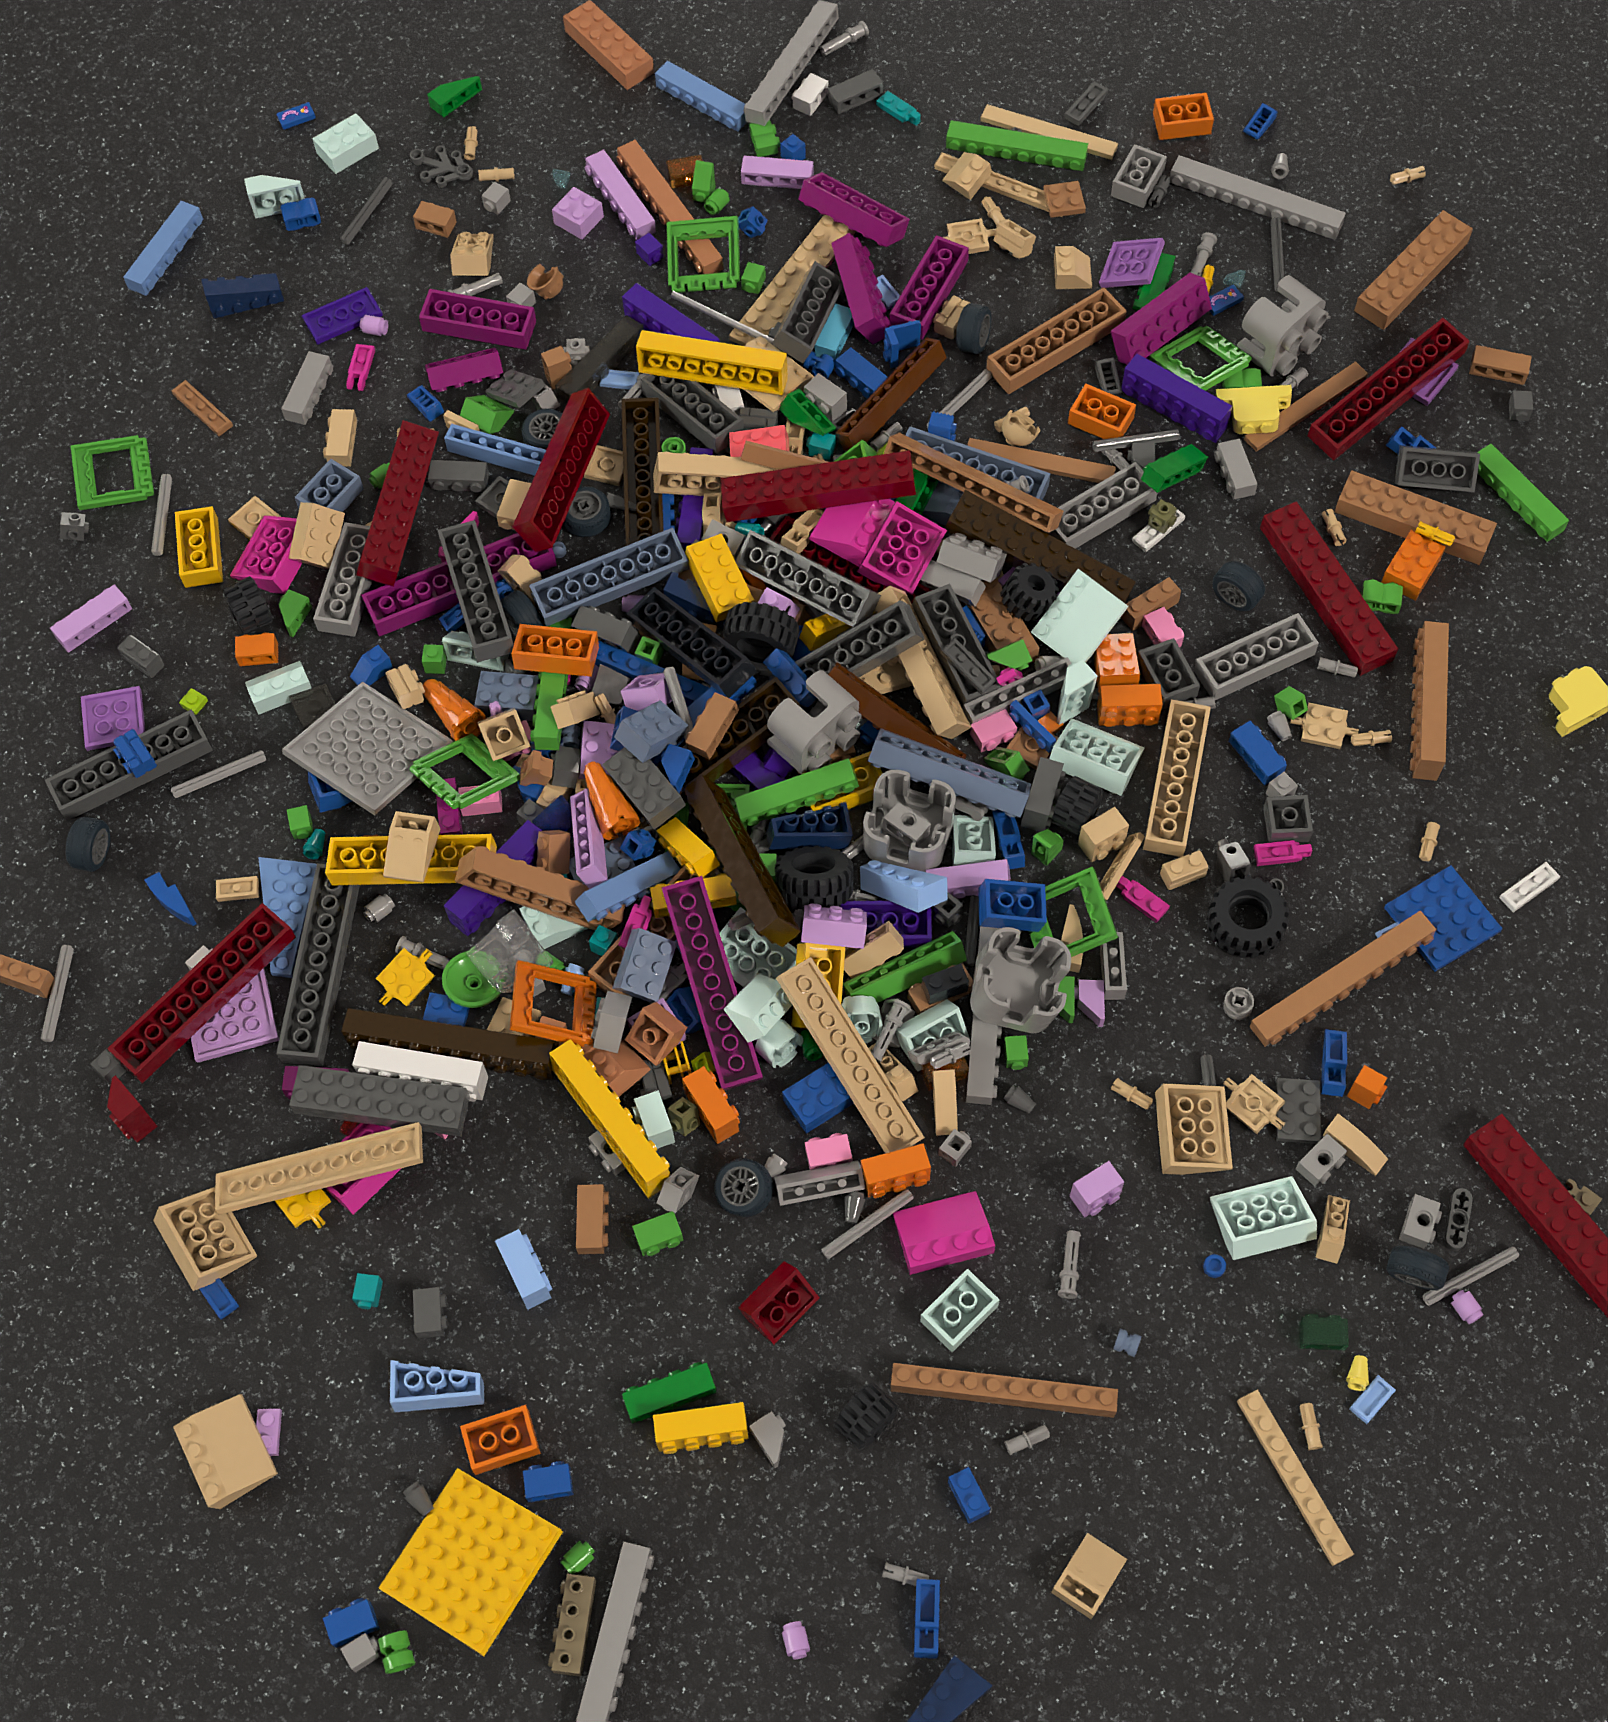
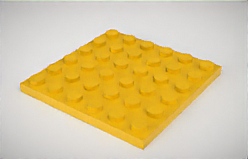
[379,1468,563,1656]

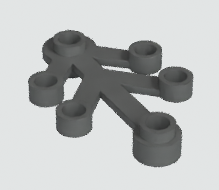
[410,145,473,188]

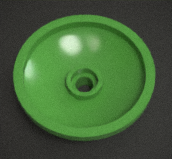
[442,951,505,1008]

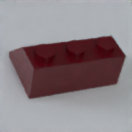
[107,1075,158,1143]
[738,1261,820,1345]

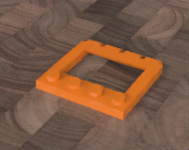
[510,960,597,1047]

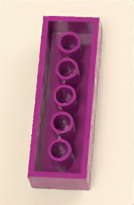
[798,172,910,247]
[831,232,891,344]
[890,235,969,340]
[1111,273,1212,365]
[419,289,536,350]

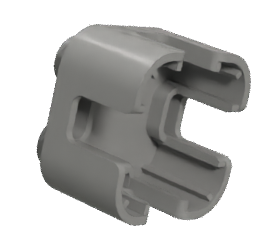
[1237,275,1328,376]
[767,670,862,774]
[863,770,956,872]
[970,927,1071,1033]

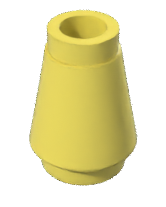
[1346,1355,1369,1391]

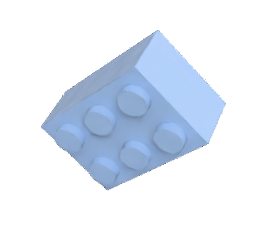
[495,1229,553,1310]

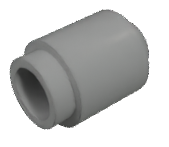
[364,894,395,923]

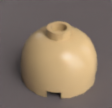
[1002,410,1040,446]

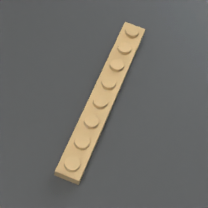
[1237,1389,1354,1566]

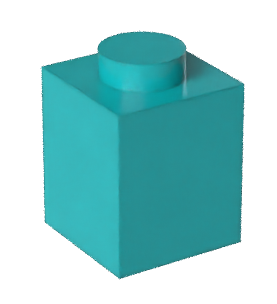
[806,432,836,461]
[589,925,618,956]
[352,1273,383,1309]

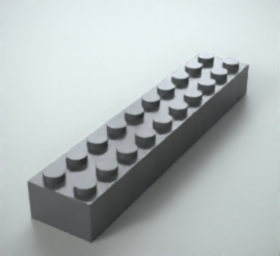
[276,863,360,1066]

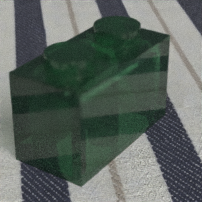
[1299,1314,1349,1351]

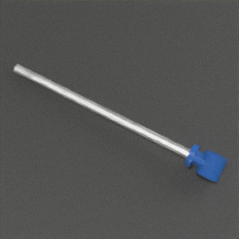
[671,291,835,379]

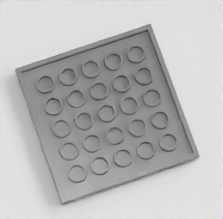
[282,682,453,815]

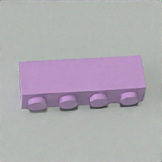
[741,156,814,189]
[50,585,132,653]
[926,859,1011,899]

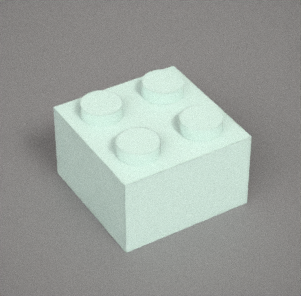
[632,1091,675,1149]

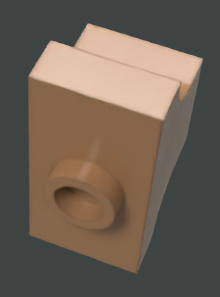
[519,750,553,786]

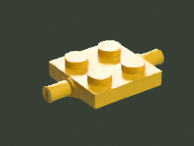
[376,948,435,1006]
[275,1189,331,1228]

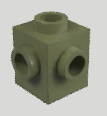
[1148,499,1177,534]
[667,1097,700,1136]

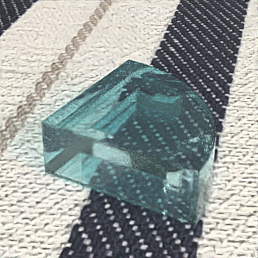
[553,168,571,189]
[1223,270,1246,288]

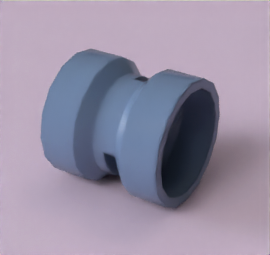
[560,724,581,749]
[1113,1329,1141,1357]

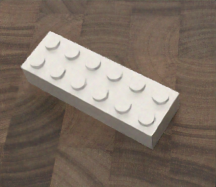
[352,1041,488,1101]

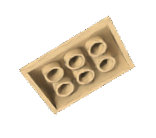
[744,336,814,412]
[1155,1084,1233,1175]
[153,1187,257,1291]
[173,1394,278,1509]

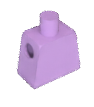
[758,587,800,619]

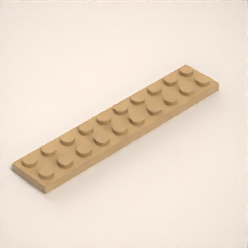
[729,215,856,346]
[776,957,924,1153]
[215,1122,423,1215]

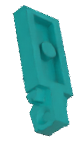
[876,91,921,126]

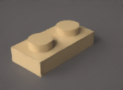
[443,410,479,431]
[216,876,259,902]

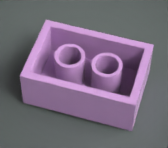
[578,720,619,779]
[801,904,867,949]

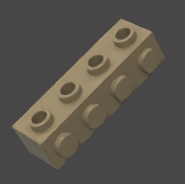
[549,1574,597,1677]

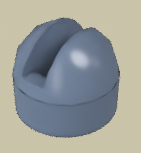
[552,541,567,558]

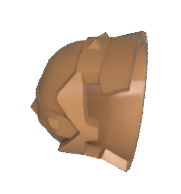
[527,264,564,299]

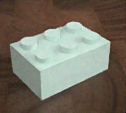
[312,113,379,174]
[920,1269,1000,1352]

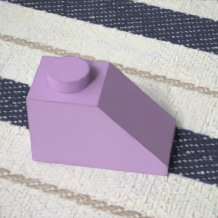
[1074,980,1105,1027]

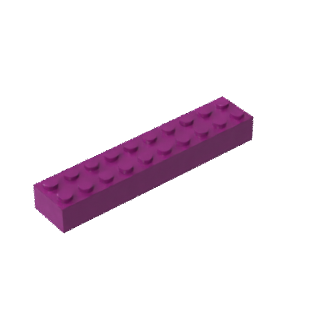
[362,533,557,637]
[662,876,763,1090]

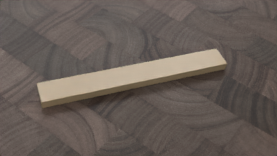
[981,104,1118,160]
[934,153,1063,217]

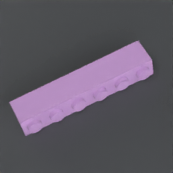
[585,150,656,240]
[570,788,608,889]

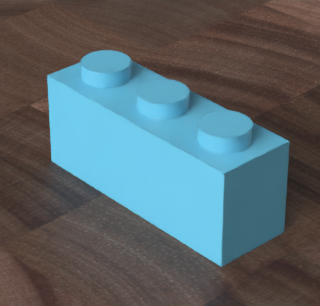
[814,304,854,360]

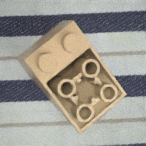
[451,232,493,276]
[383,811,440,883]
[1051,1533,1127,1619]

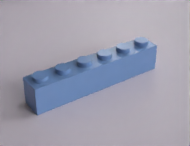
[655,61,747,132]
[124,201,203,296]
[444,424,546,476]
[574,851,681,922]

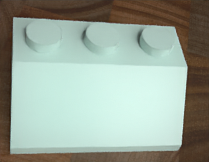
[442,631,509,672]
[1057,659,1098,725]
[245,661,314,715]
[724,973,792,1043]
[895,999,971,1071]

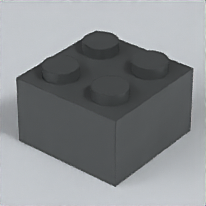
[1263,795,1313,843]

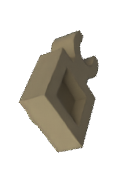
[1565,1179,1602,1216]

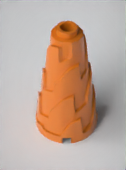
[423,679,486,741]
[584,762,640,840]

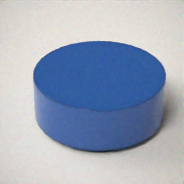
[1203,1254,1226,1278]

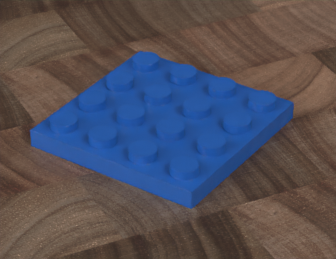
[1384,865,1502,972]

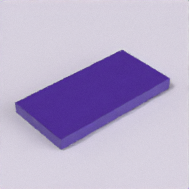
[302,287,383,345]

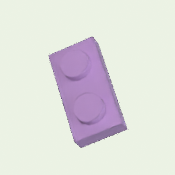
[256,1409,282,1456]

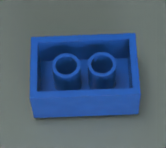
[978,879,1047,932]
[782,1063,854,1134]

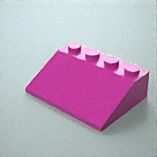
[809,499,895,567]
[857,502,947,595]
[230,515,302,594]
[325,1123,400,1214]
[893,1191,995,1275]

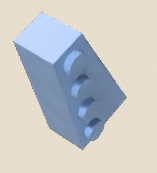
[860,860,948,912]
[390,1360,484,1412]

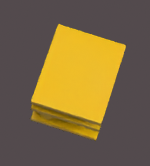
[663,1041,691,1085]

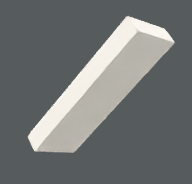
[1132,509,1185,553]
[1499,862,1560,913]

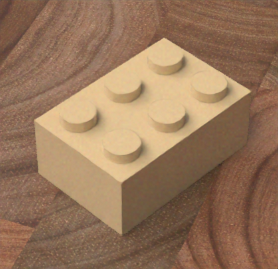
[288,503,345,569]

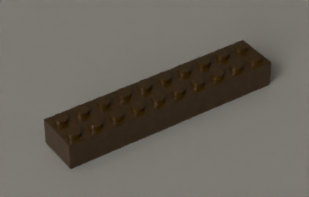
[621,398,664,546]
[945,490,1136,603]
[622,677,801,829]
[684,774,801,947]
[341,1008,556,1080]

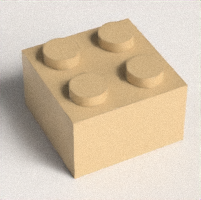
[1078,807,1129,862]

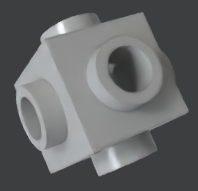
[563,338,590,368]

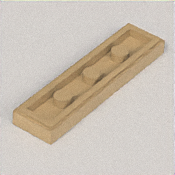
[1100,832,1145,900]

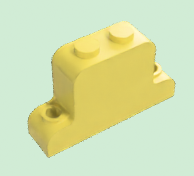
[1216,385,1292,434]
[1549,666,1608,737]

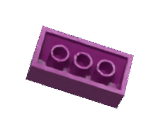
[425,347,503,392]

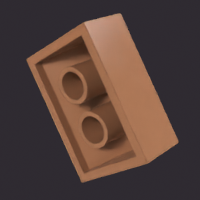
[581,1038,651,1097]

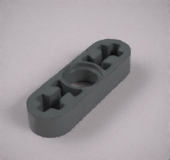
[1444,1188,1473,1251]

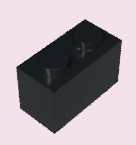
[921,964,969,1005]

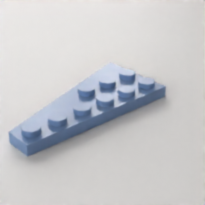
[259,857,317,978]

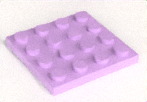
[191,968,279,1063]

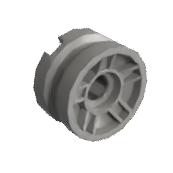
[1223,987,1254,1020]

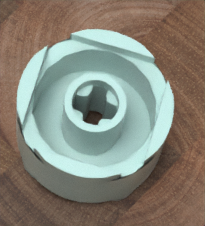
[841,995,883,1044]
[755,1019,803,1068]

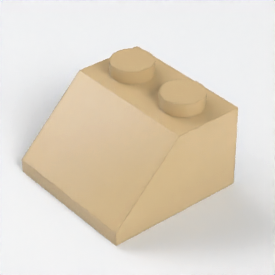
[943,152,992,200]
[1054,246,1092,289]
[477,708,531,761]

